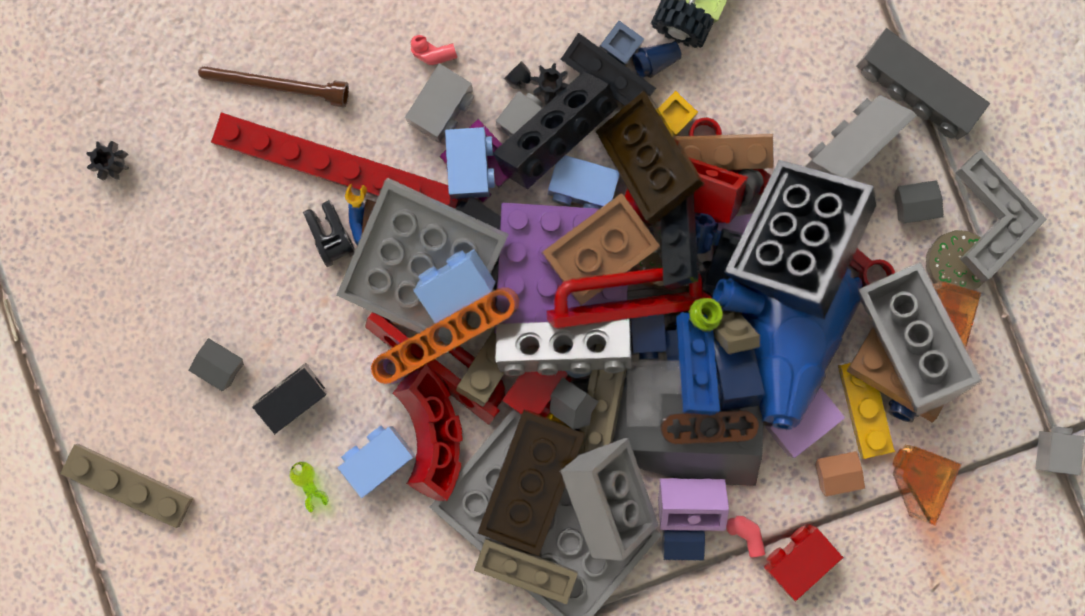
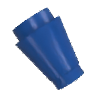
[713,278,765,315]

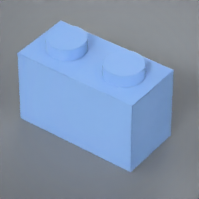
[445,127,495,199]
[548,155,620,209]
[413,249,495,323]
[337,425,416,498]

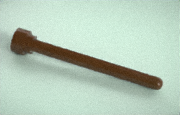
[198,66,349,108]

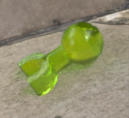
[289,461,329,513]

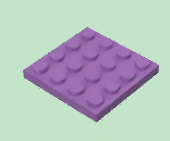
[494,203,628,333]

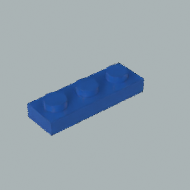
[676,313,720,415]

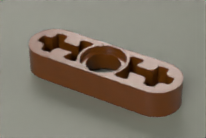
[660,411,759,444]

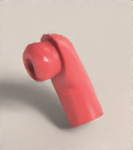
[411,35,457,66]
[726,516,765,557]

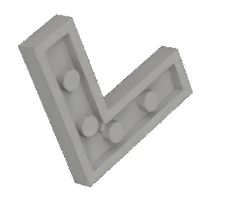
[955,150,1047,283]

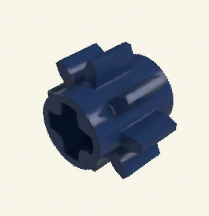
[695,213,721,254]

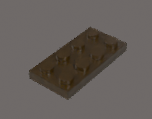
[595,91,705,225]
[477,409,585,556]

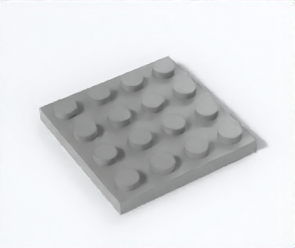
[336,178,508,350]

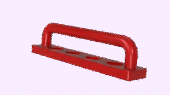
[547,268,712,328]
[365,312,505,425]

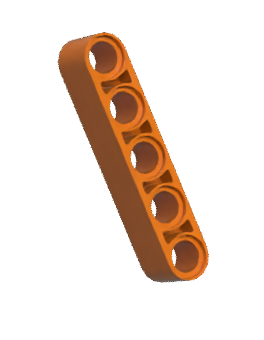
[371,287,519,384]

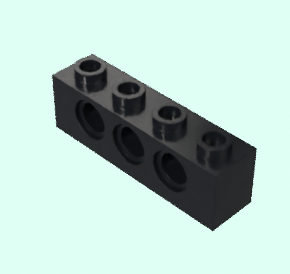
[493,71,618,190]

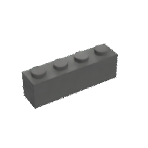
[856,28,990,140]

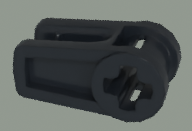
[303,200,355,267]

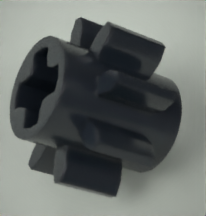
[531,63,568,105]
[86,141,129,181]

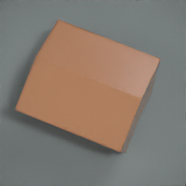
[815,451,865,497]

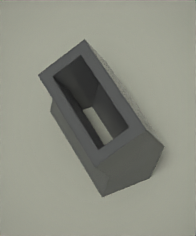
[894,180,944,223]
[188,338,244,391]
[550,377,599,429]

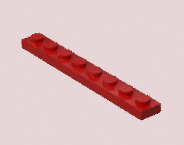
[211,112,460,209]

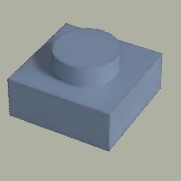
[600,21,644,66]

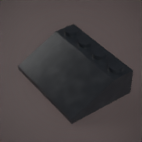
[725,160,876,319]

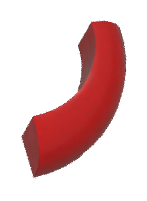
[392,364,463,501]

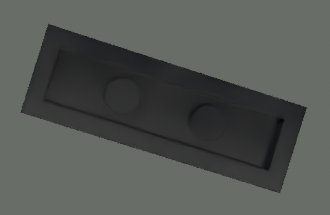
[560,33,657,106]
[660,193,699,290]

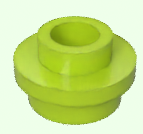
[689,298,722,331]

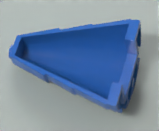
[742,268,863,430]

